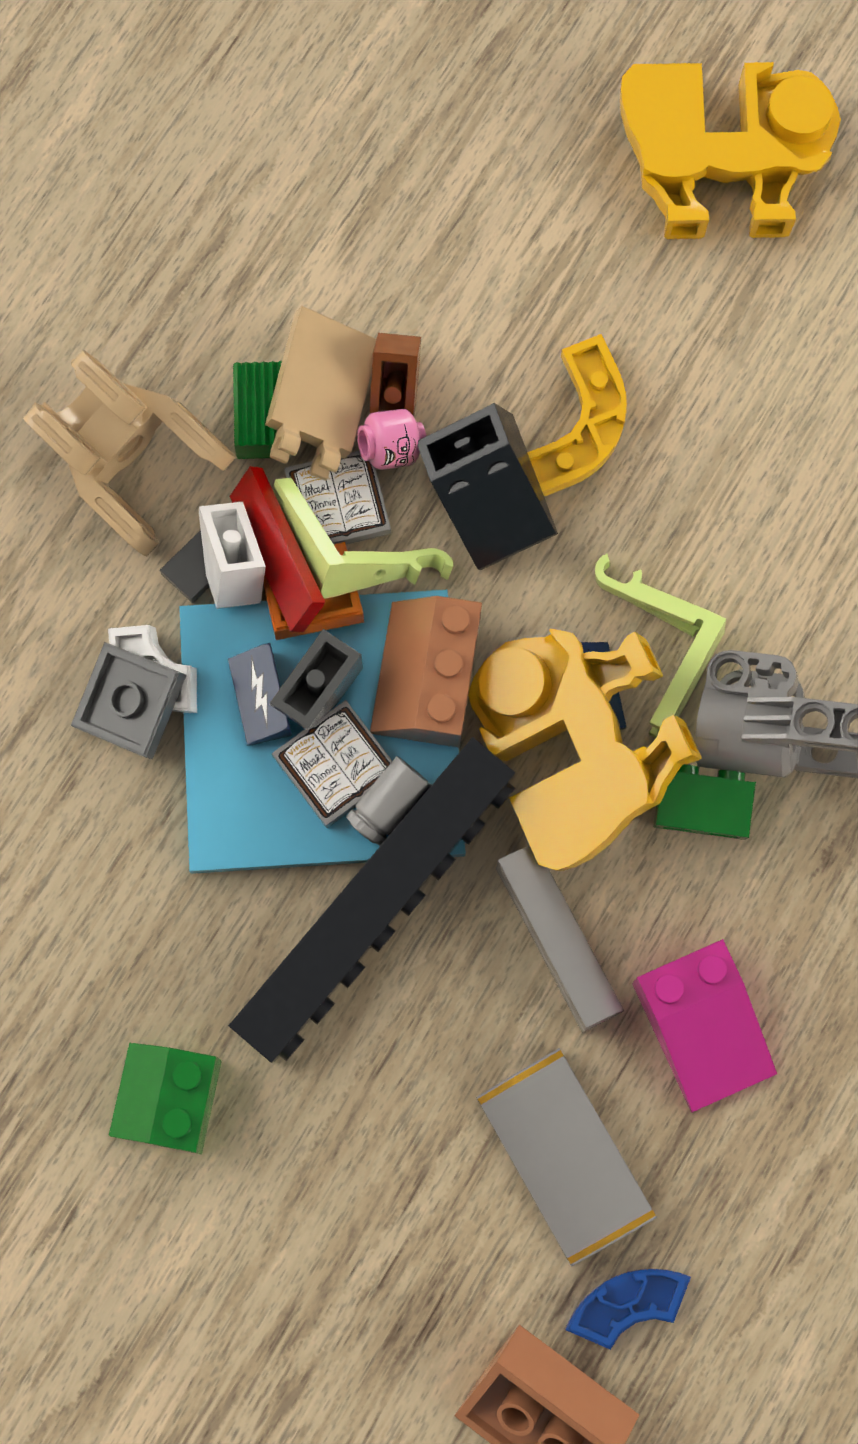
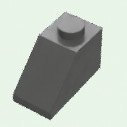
[270,629,363,731]

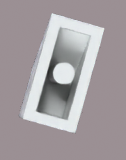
[199,502,266,609]

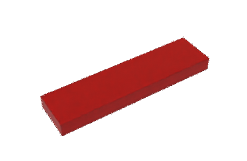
[229,466,325,632]

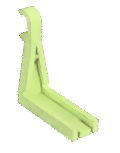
[273,478,453,598]
[595,554,726,738]

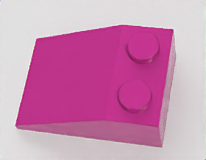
[632,939,777,1113]

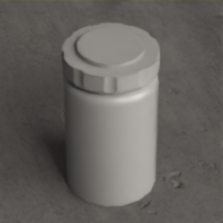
[346,756,431,846]

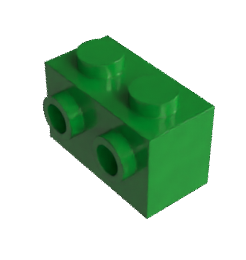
[653,764,756,840]

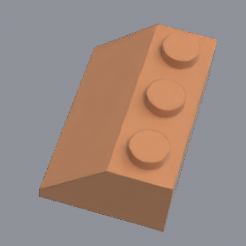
[370,596,482,748]
[454,1325,639,1444]

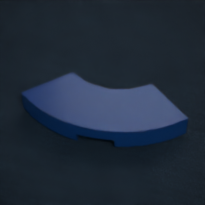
[565,1269,691,1350]

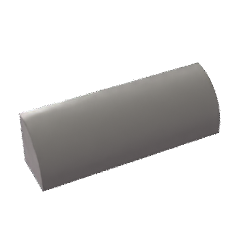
[496,846,624,1033]

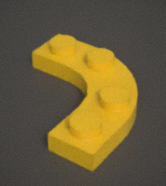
[527,334,627,497]

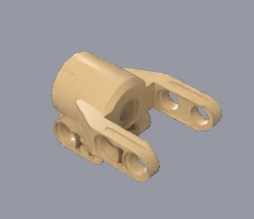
[23,350,236,557]

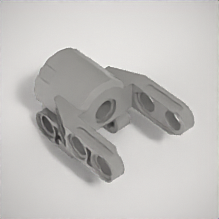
[695,650,858,778]

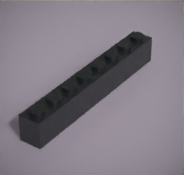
[228,737,516,1063]

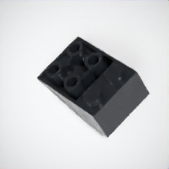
[417,403,558,570]

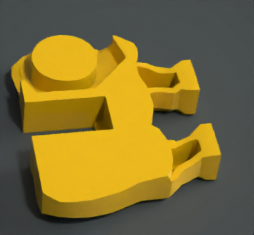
[620,62,841,239]
[468,629,702,871]

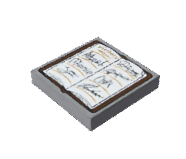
[285,451,391,545]
[272,700,392,828]

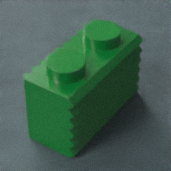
[233,361,290,459]

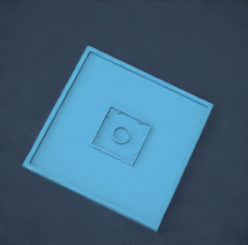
[179,590,466,874]

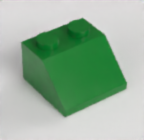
[109,1042,222,1155]

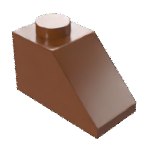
[370,333,421,416]

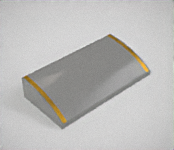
[476,1048,657,1266]

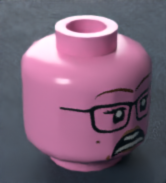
[357,409,426,470]

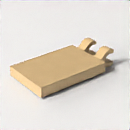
[265,305,376,481]

